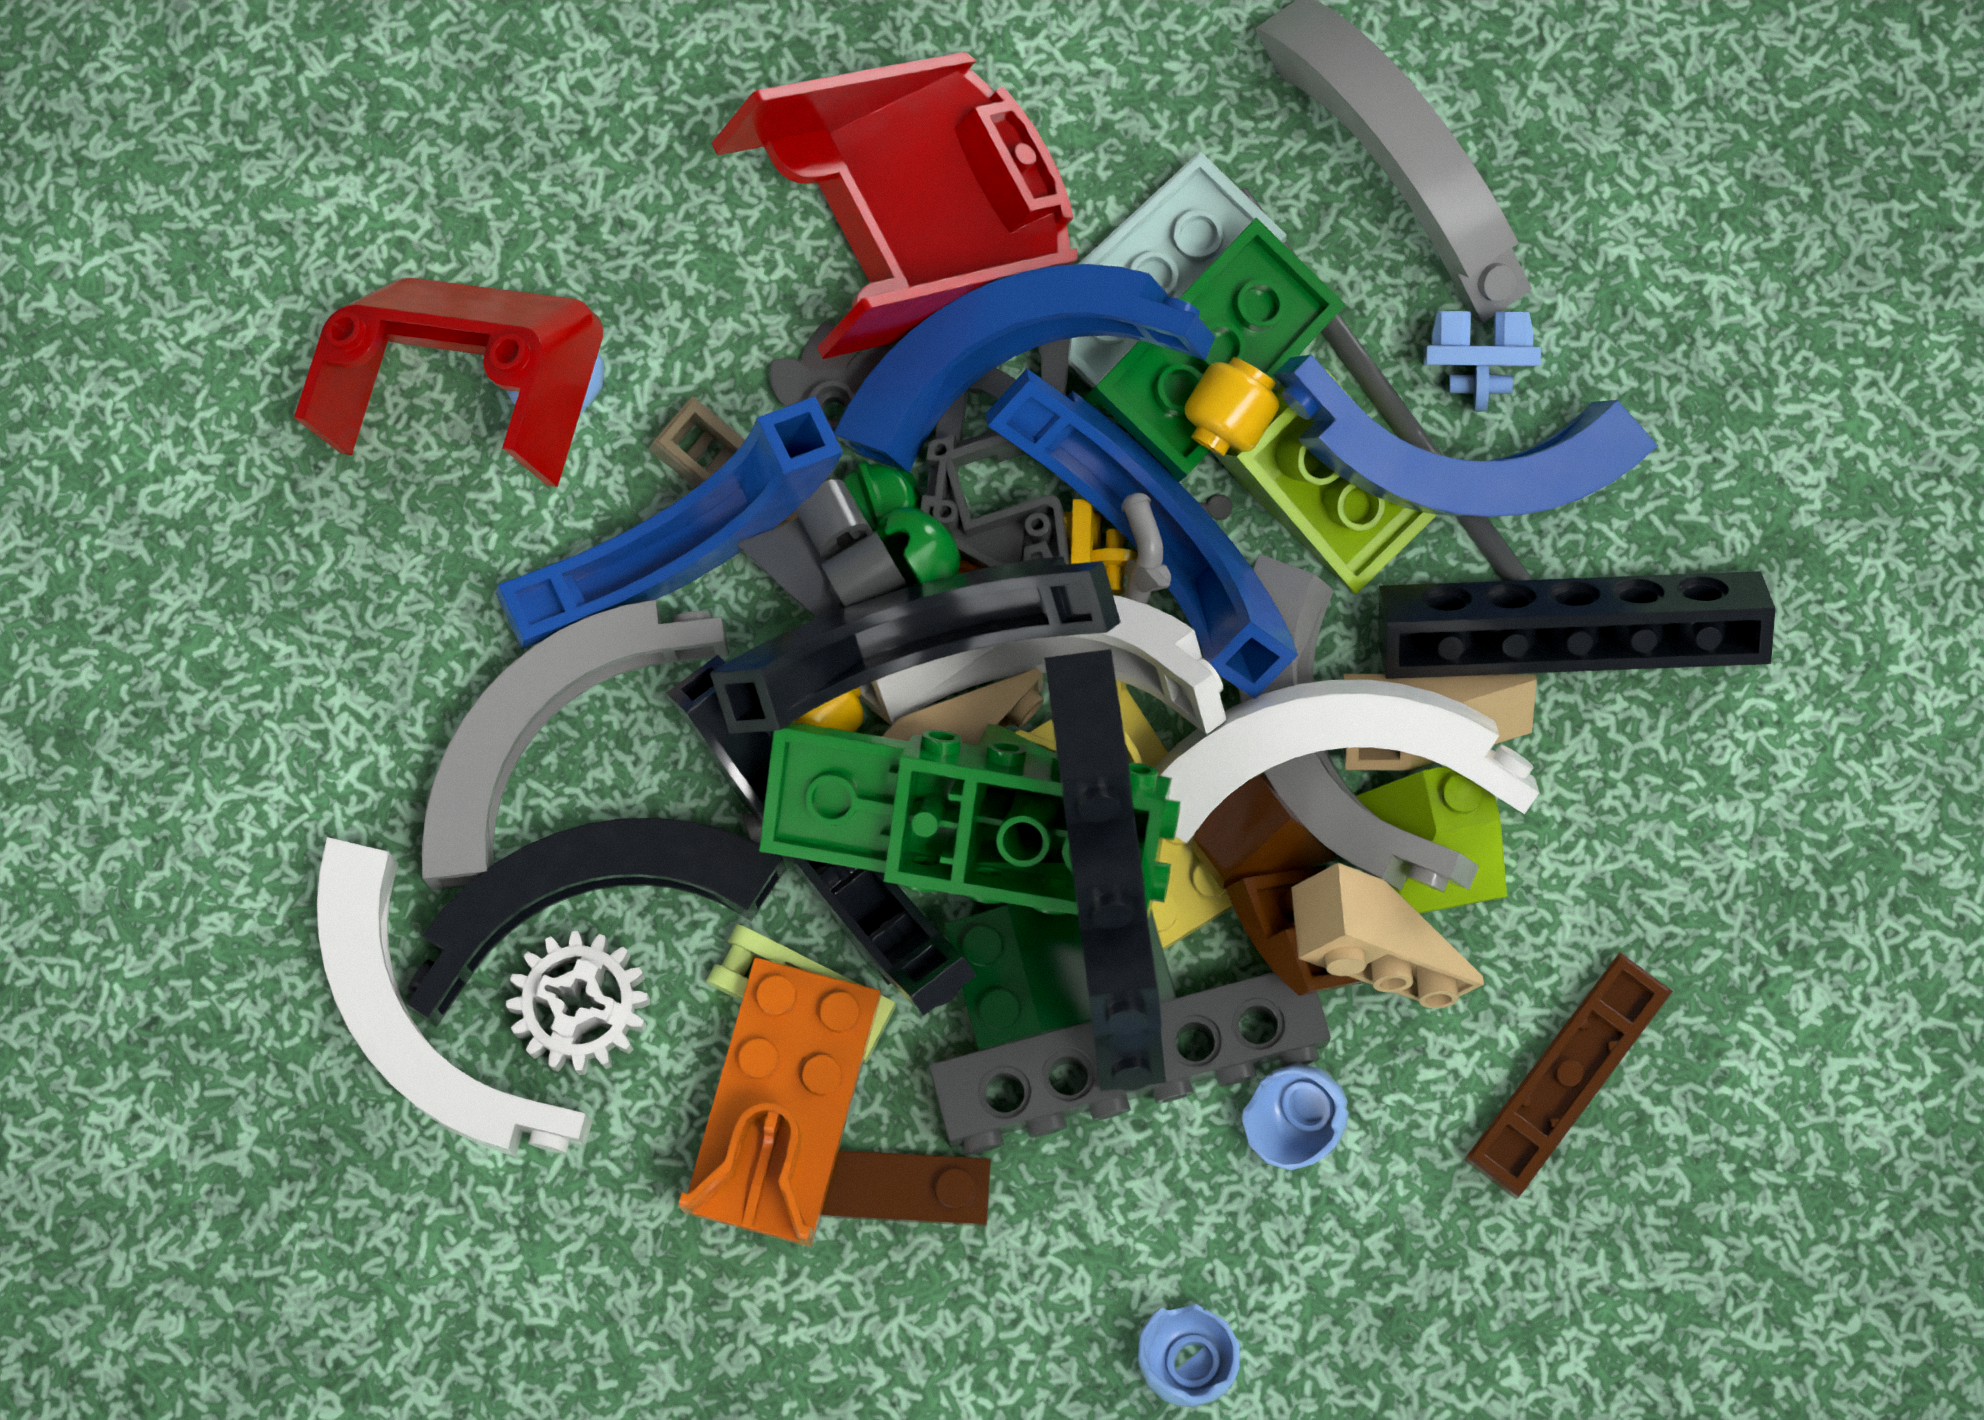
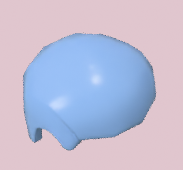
[1242,1063,1349,1171]
[1138,1304,1240,1407]

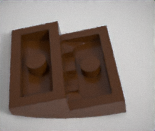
[1225,865,1366,996]

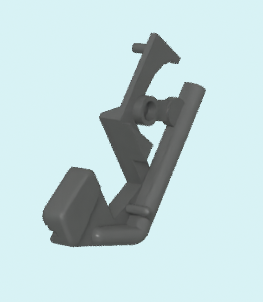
[920,338,1072,569]

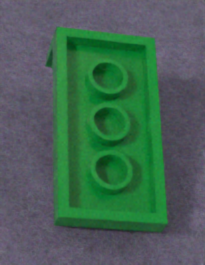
[1083,217,1346,482]

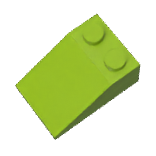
[1213,369,1437,595]

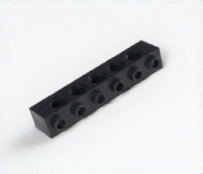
[1378,571,1775,679]

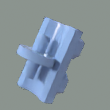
[1423,311,1541,412]

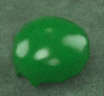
[875,506,961,585]

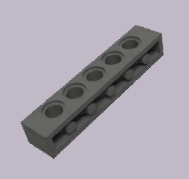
[929,972,1331,1155]

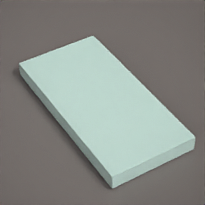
[1068,151,1287,390]

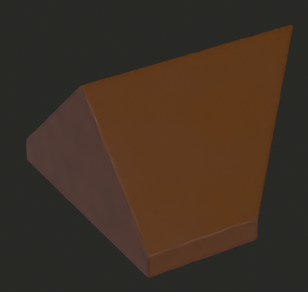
[1191,772,1336,890]

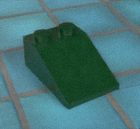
[944,904,1177,1051]

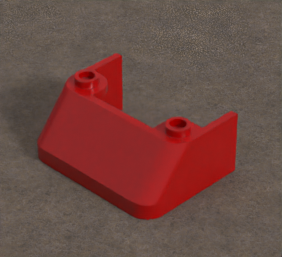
[294,278,603,487]

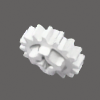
[506,931,650,1075]

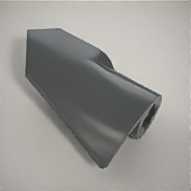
[738,479,909,619]

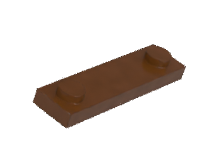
[1464,952,1673,1200]
[820,1150,991,1227]

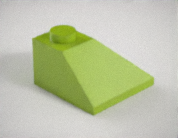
[1356,766,1507,914]

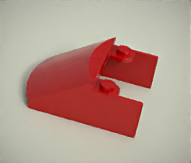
[711,52,1077,359]

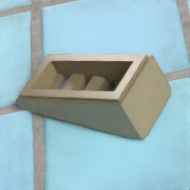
[648,396,745,487]

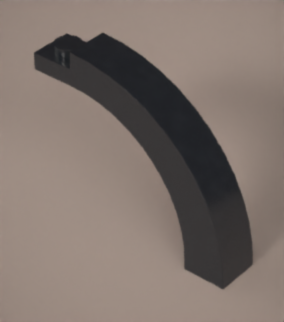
[710,556,1121,734]
[407,817,786,1027]

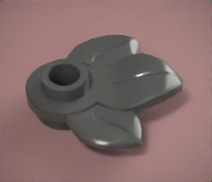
[770,322,891,441]

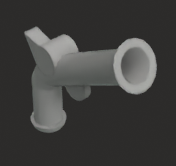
[1121,493,1171,604]

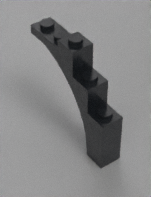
[1044,649,1166,1091]
[666,655,977,1016]

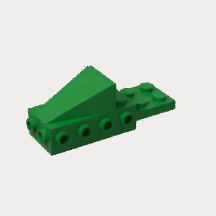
[759,722,1181,917]

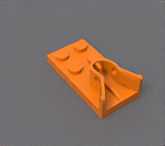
[679,957,882,1248]

